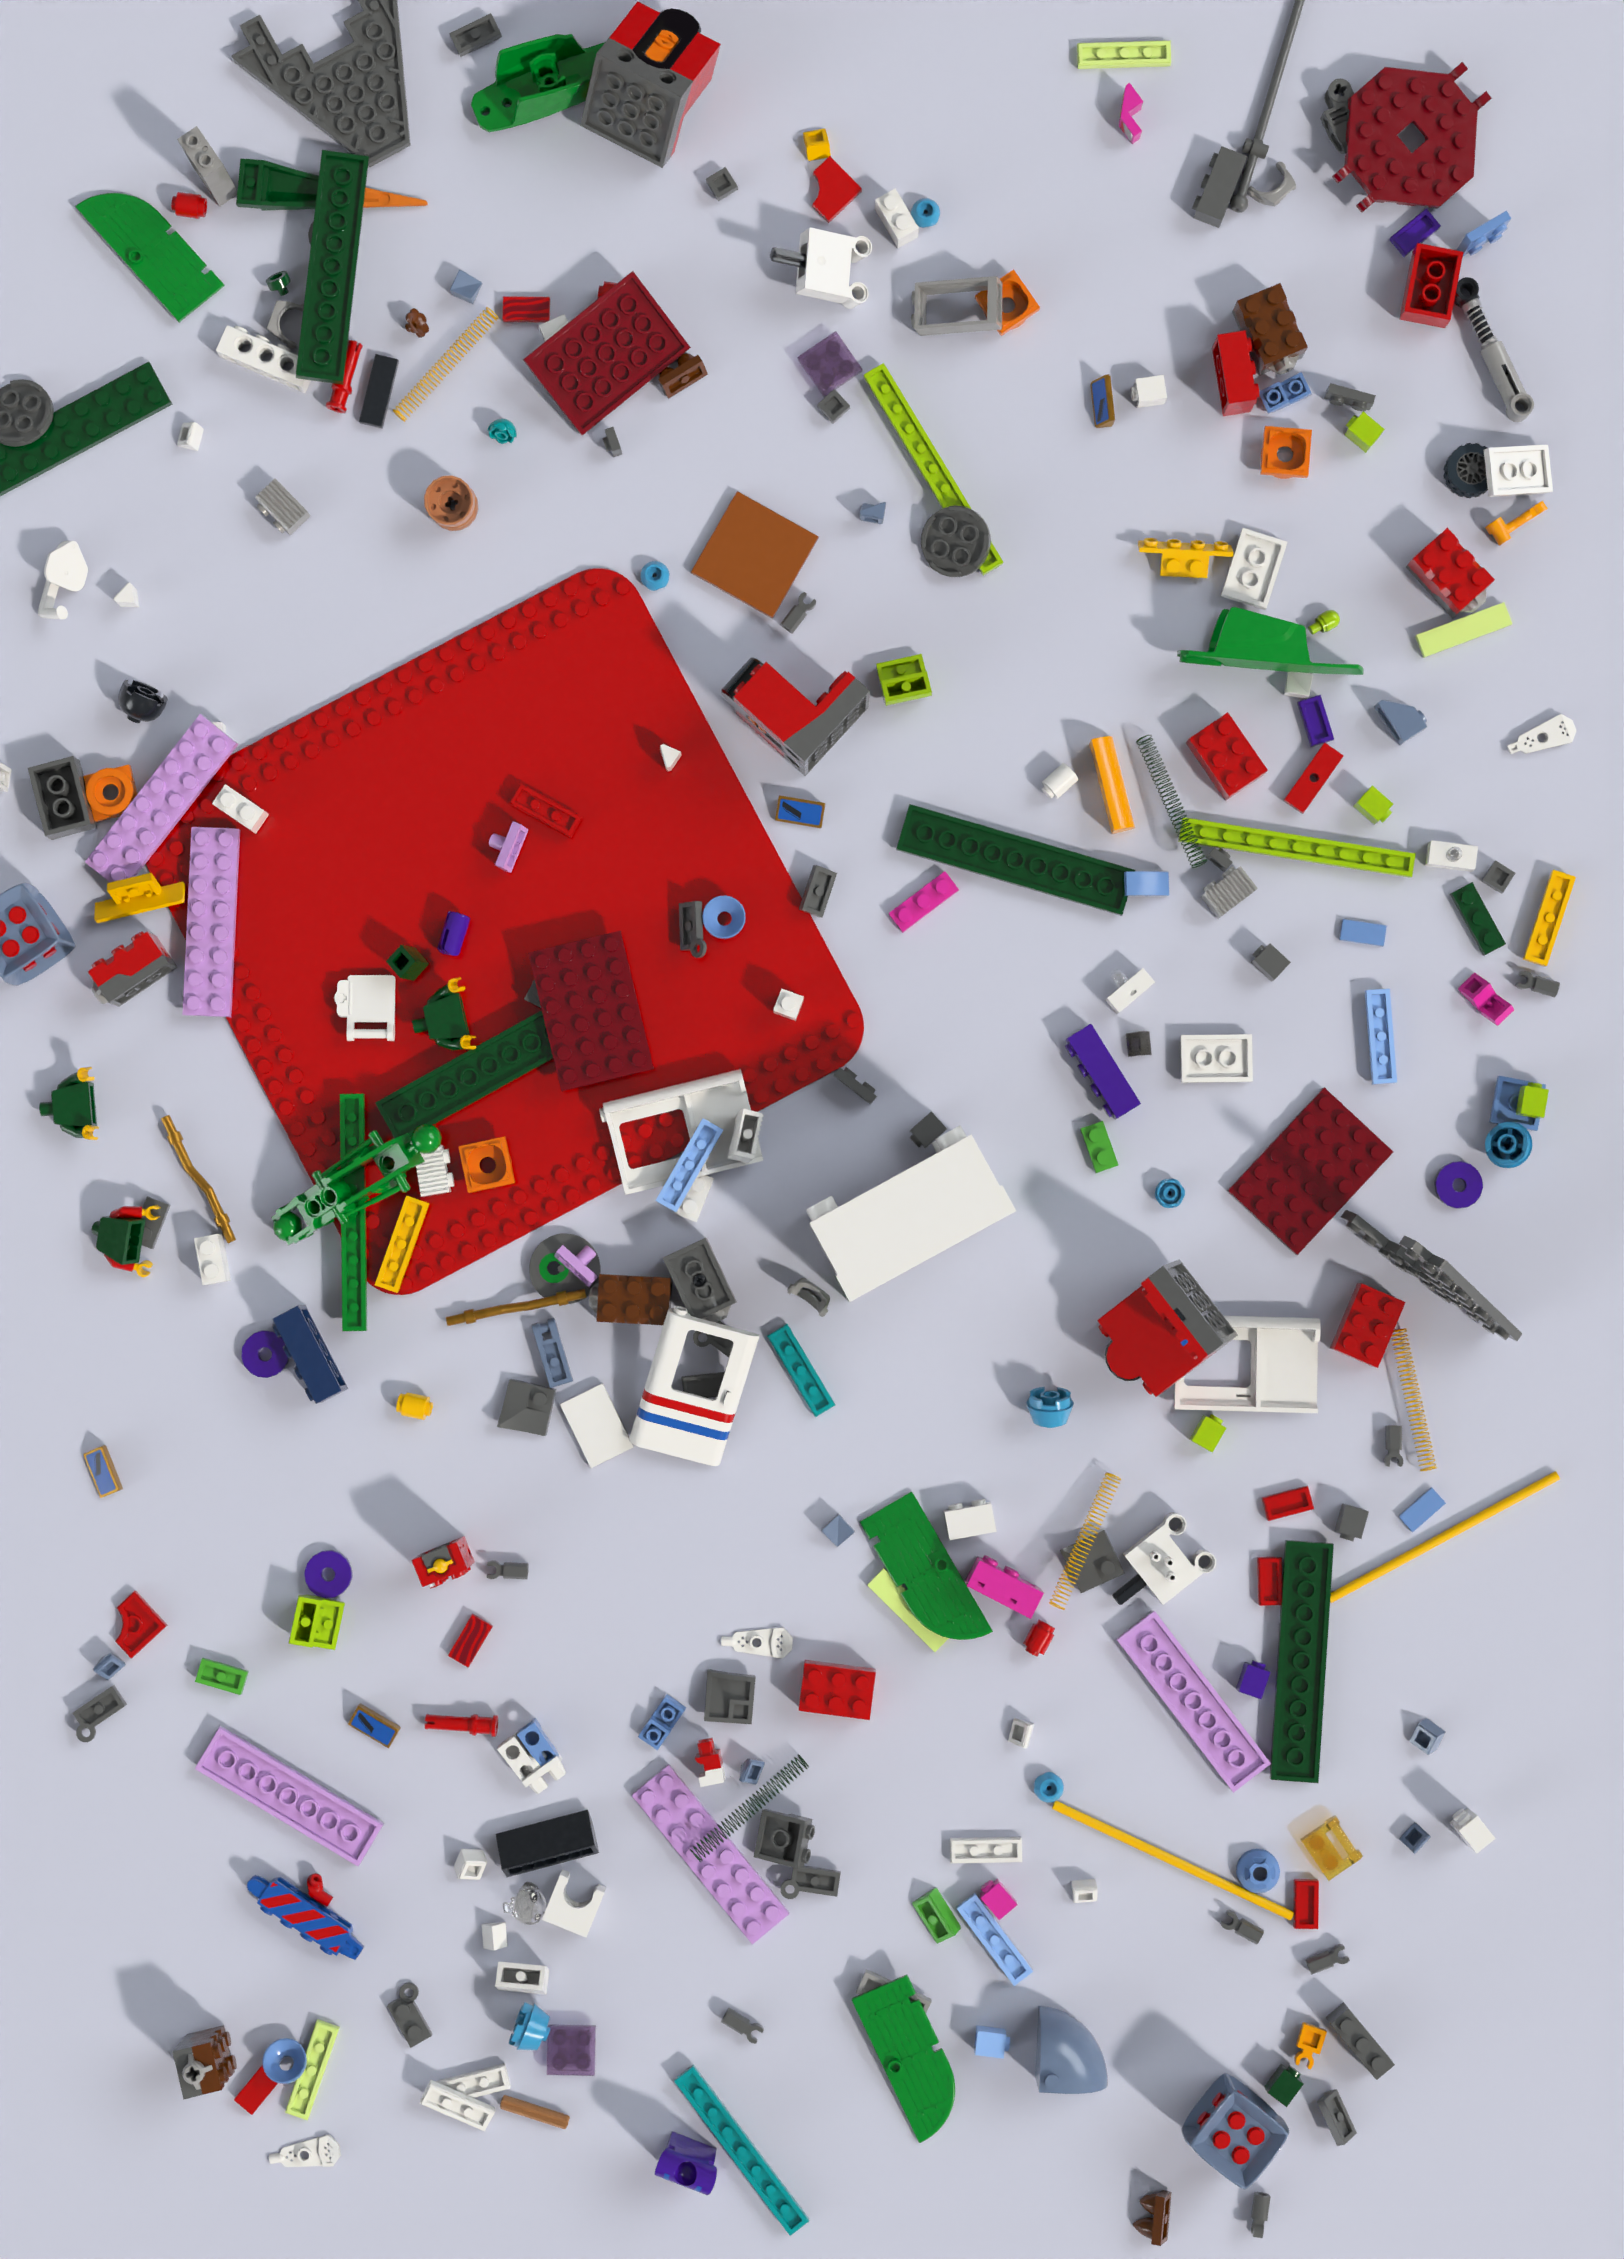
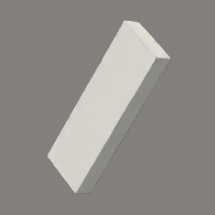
[950,1837,1022,1863]
[435,2063,511,2098]
[420,2080,495,2131]

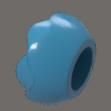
[911,198,940,228]
[640,561,670,591]
[1155,1179,1185,1208]
[1034,1772,1064,1803]

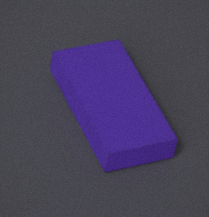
[1389,208,1441,257]
[1297,695,1334,747]

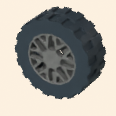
[1443,443,1488,498]

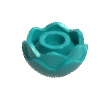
[487,418,517,444]

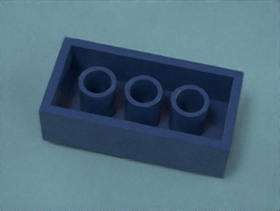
[272,1305,348,1404]

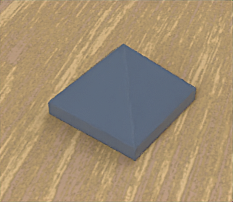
[93,1653,126,1680]
[739,1758,765,1785]
[1399,1822,1431,1854]

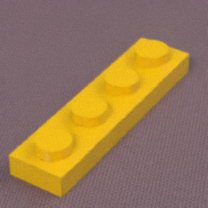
[1523,870,1576,967]
[375,1195,430,1293]

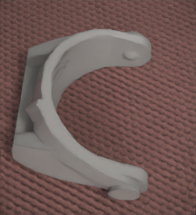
[1247,162,1296,207]
[267,301,304,349]
[787,1278,830,1317]

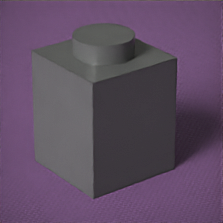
[1251,943,1291,982]
[910,1111,947,1148]
[1335,1503,1369,1541]

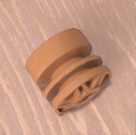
[424,475,478,531]

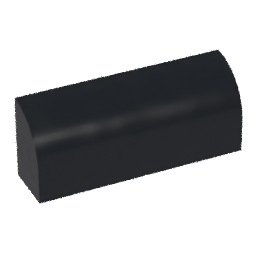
[496,1809,599,1877]

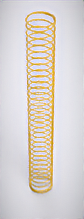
[393,307,499,422]
[1391,1328,1437,1471]
[1049,1472,1121,1610]

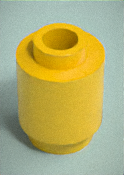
[396,1392,433,1420]

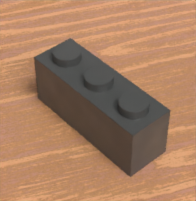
[1192,146,1248,228]
[1326,2002,1395,2080]

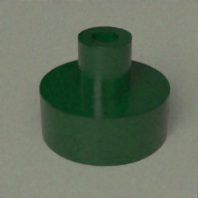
[266,271,291,296]

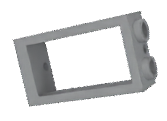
[177,126,237,206]
[911,276,1003,336]

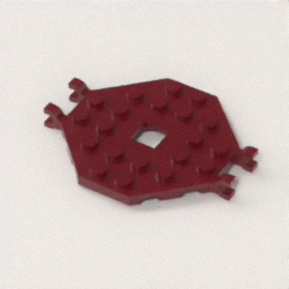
[1332,62,1492,213]

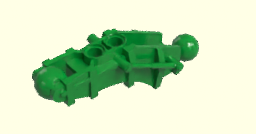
[271,1124,442,1246]

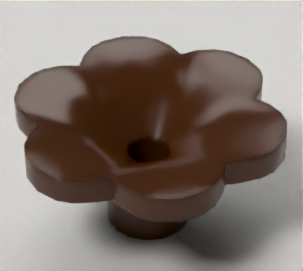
[405,308,429,338]

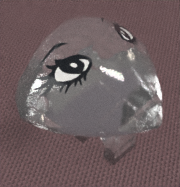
[503,1882,547,1925]

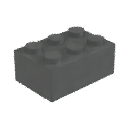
[28,756,97,840]

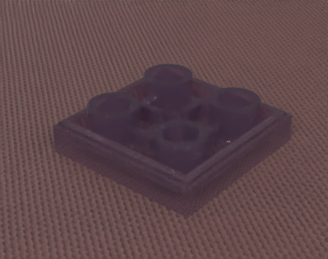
[797,331,862,397]
[547,2025,596,2076]

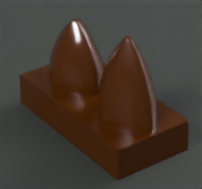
[658,352,708,399]
[1133,2190,1172,2246]

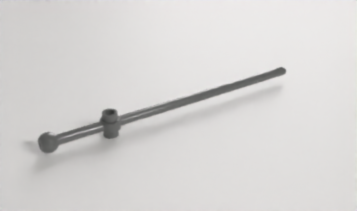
[1230,0,1305,212]

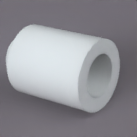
[1042,763,1079,799]

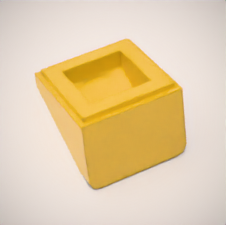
[803,129,831,161]

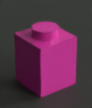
[980,1878,1017,1920]

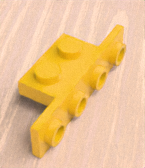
[1138,538,1233,578]
[94,873,185,923]

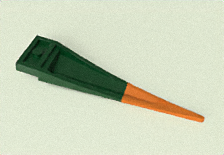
[236,159,428,211]

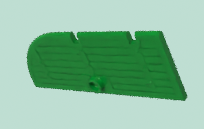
[75,193,225,322]
[860,1492,993,1640]
[852,1974,955,2143]

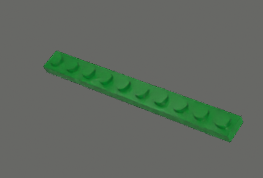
[340,1094,367,1331]

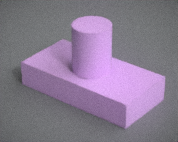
[489,822,528,873]
[554,1245,598,1288]

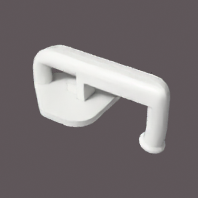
[38,541,88,620]

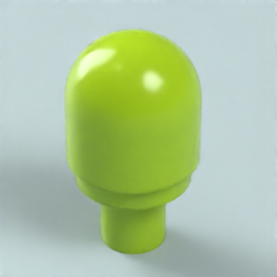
[1308,610,1340,635]

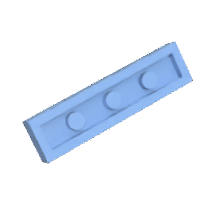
[1365,988,1397,1085]
[655,1118,724,1213]
[956,1893,1033,1986]

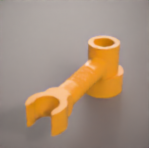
[1485,501,1548,546]

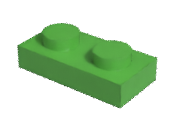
[1080,1121,1118,1173]
[195,1658,249,1695]

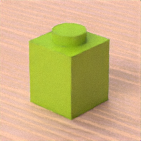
[1345,411,1385,453]
[1353,785,1393,825]
[1516,1082,1549,1119]
[1189,1414,1226,1453]

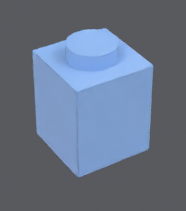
[974,2025,1010,2059]

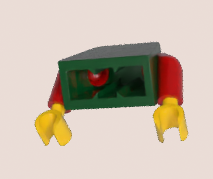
[91,1205,161,1277]

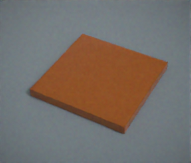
[691,491,819,619]

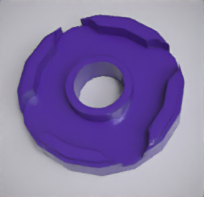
[1434,1161,1483,1209]
[241,1331,289,1378]
[304,1550,353,1598]

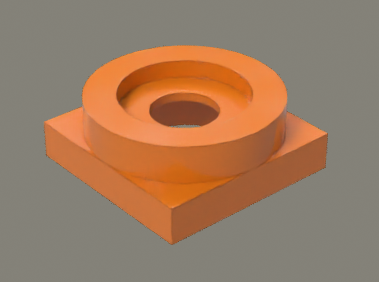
[975,269,1040,336]
[1260,426,1312,479]
[83,764,138,822]
[458,1137,515,1193]

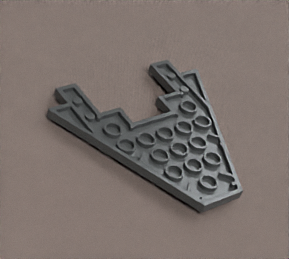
[232,0,411,167]
[1341,1210,1522,1341]

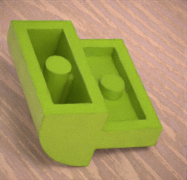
[876,654,932,706]
[288,1595,345,1650]

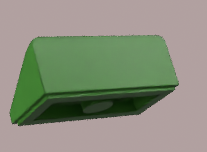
[912,1888,961,1944]

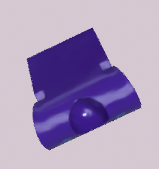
[655,2131,717,2195]

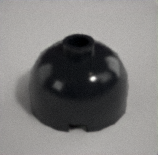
[118,680,168,723]

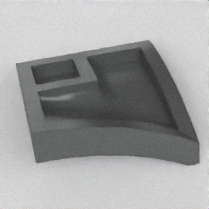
[497,1379,556,1436]
[1060,1530,1125,1593]
[704,1669,756,1724]

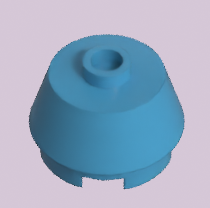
[1485,1122,1533,1168]
[1026,1387,1074,1428]
[508,2002,550,2050]

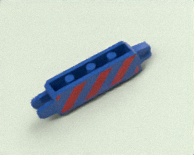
[246,1875,364,1960]

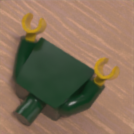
[412,977,476,1051]
[39,1067,99,1140]

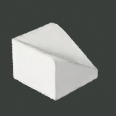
[1284,672,1313,699]
[454,1849,487,1880]

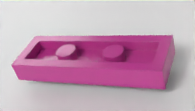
[889,871,959,933]

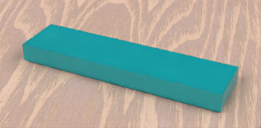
[767,1324,835,1417]

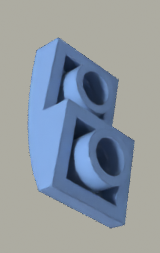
[1259,372,1312,414]
[1124,871,1169,896]
[638,1694,686,1750]

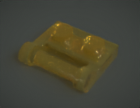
[1300,1816,1363,1881]

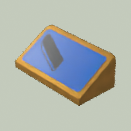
[1090,374,1115,428]
[775,795,825,828]
[83,1445,123,1498]
[348,1703,401,1748]

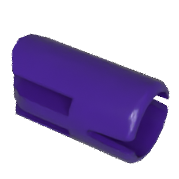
[438,911,470,956]

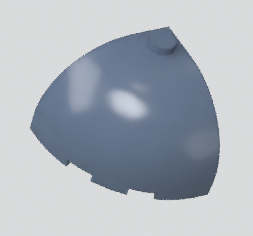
[1035,2006,1108,2094]

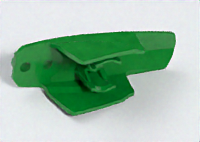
[471,34,605,132]
[1177,607,1364,675]

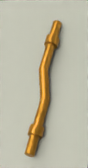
[161,1115,236,1243]
[446,1289,587,1326]

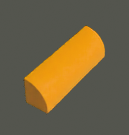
[1089,736,1135,834]

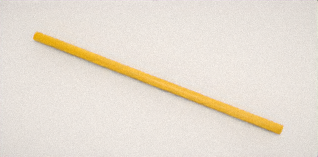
[1330,1471,1560,1603]
[1052,1800,1294,1920]

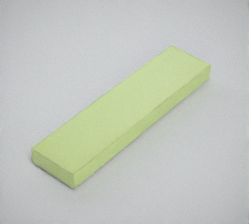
[1077,40,1171,69]
[1415,602,1512,658]
[867,1568,949,1652]
[285,2019,340,2120]

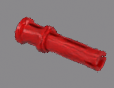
[326,340,363,413]
[425,1714,498,1737]

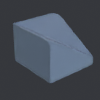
[450,270,483,304]
[860,502,886,524]
[821,1513,855,1547]
[1409,1718,1446,1755]

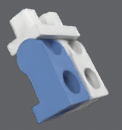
[497,1718,566,1794]

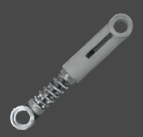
[1454,277,1534,422]

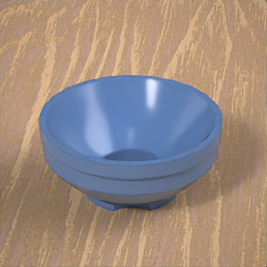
[702,896,746,939]
[1236,1849,1280,1893]
[263,2038,307,2084]

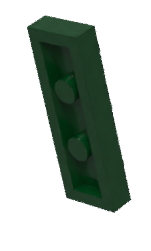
[1450,882,1506,956]

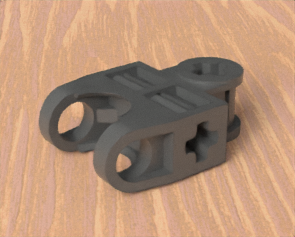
[1320,78,1354,154]

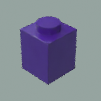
[1236,1660,1271,1699]

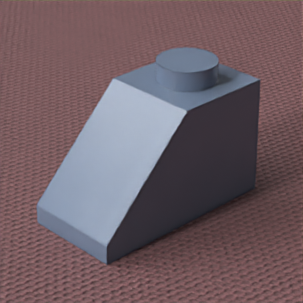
[1374,700,1427,745]

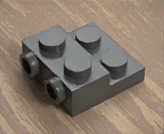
[754,1809,815,1868]

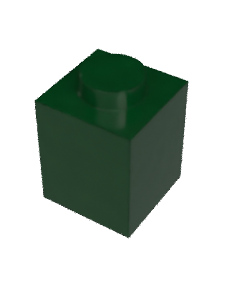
[386,945,429,981]
[1264,2064,1304,2107]

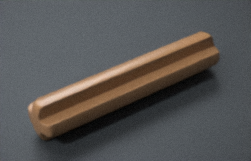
[500,2095,570,2129]

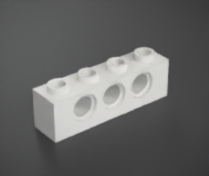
[216,325,311,393]

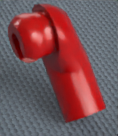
[307,1873,333,1907]

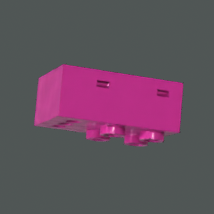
[965,1555,1044,1619]

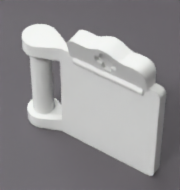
[334,975,396,1041]

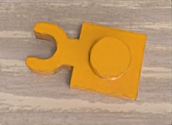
[1294,2022,1327,2069]

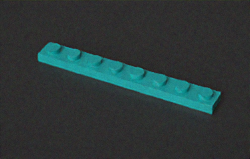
[674,2064,809,2236]

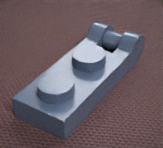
[532,1318,573,1388]

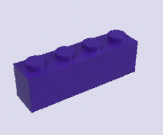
[1065,1024,1141,1120]

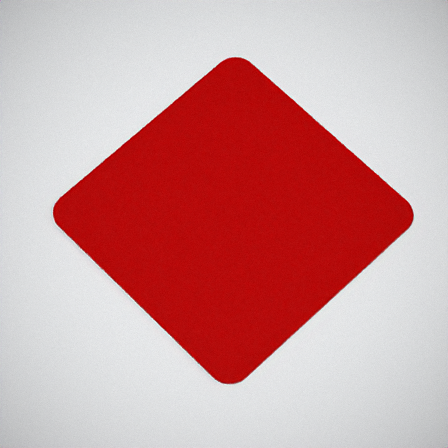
[146,568,864,1295]

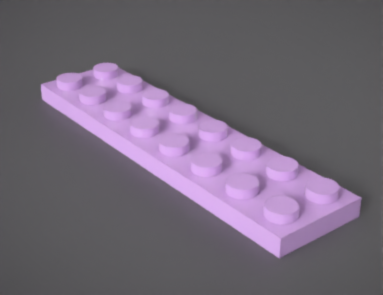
[85,714,238,882]
[182,827,240,1017]
[1117,1610,1271,1793]
[195,1726,384,1866]
[632,1764,789,1944]

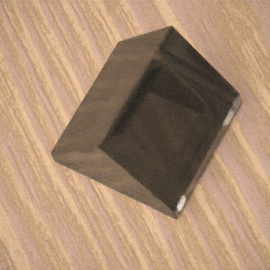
[1126,1031,1152,1057]

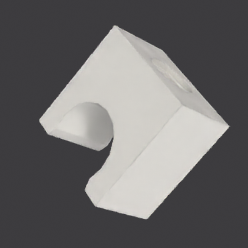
[542,1869,606,1937]

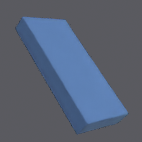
[1339,919,1387,947]
[1398,1487,1446,1532]

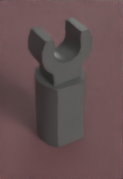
[780,592,816,634]
[1515,971,1560,998]
[1384,1425,1403,1467]
[487,1561,529,1579]
[1220,1910,1264,1944]
[1305,1944,1350,1975]
[721,2008,764,2044]
[1251,2192,1271,2238]

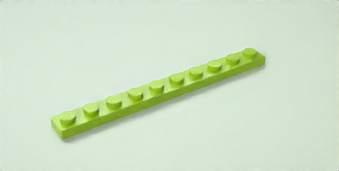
[864,363,1003,576]
[1178,818,1416,878]

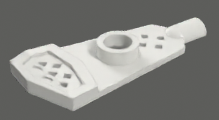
[1507,714,1576,754]
[721,1627,793,1659]
[269,2134,341,2167]

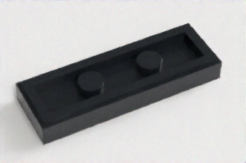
[359,354,399,429]

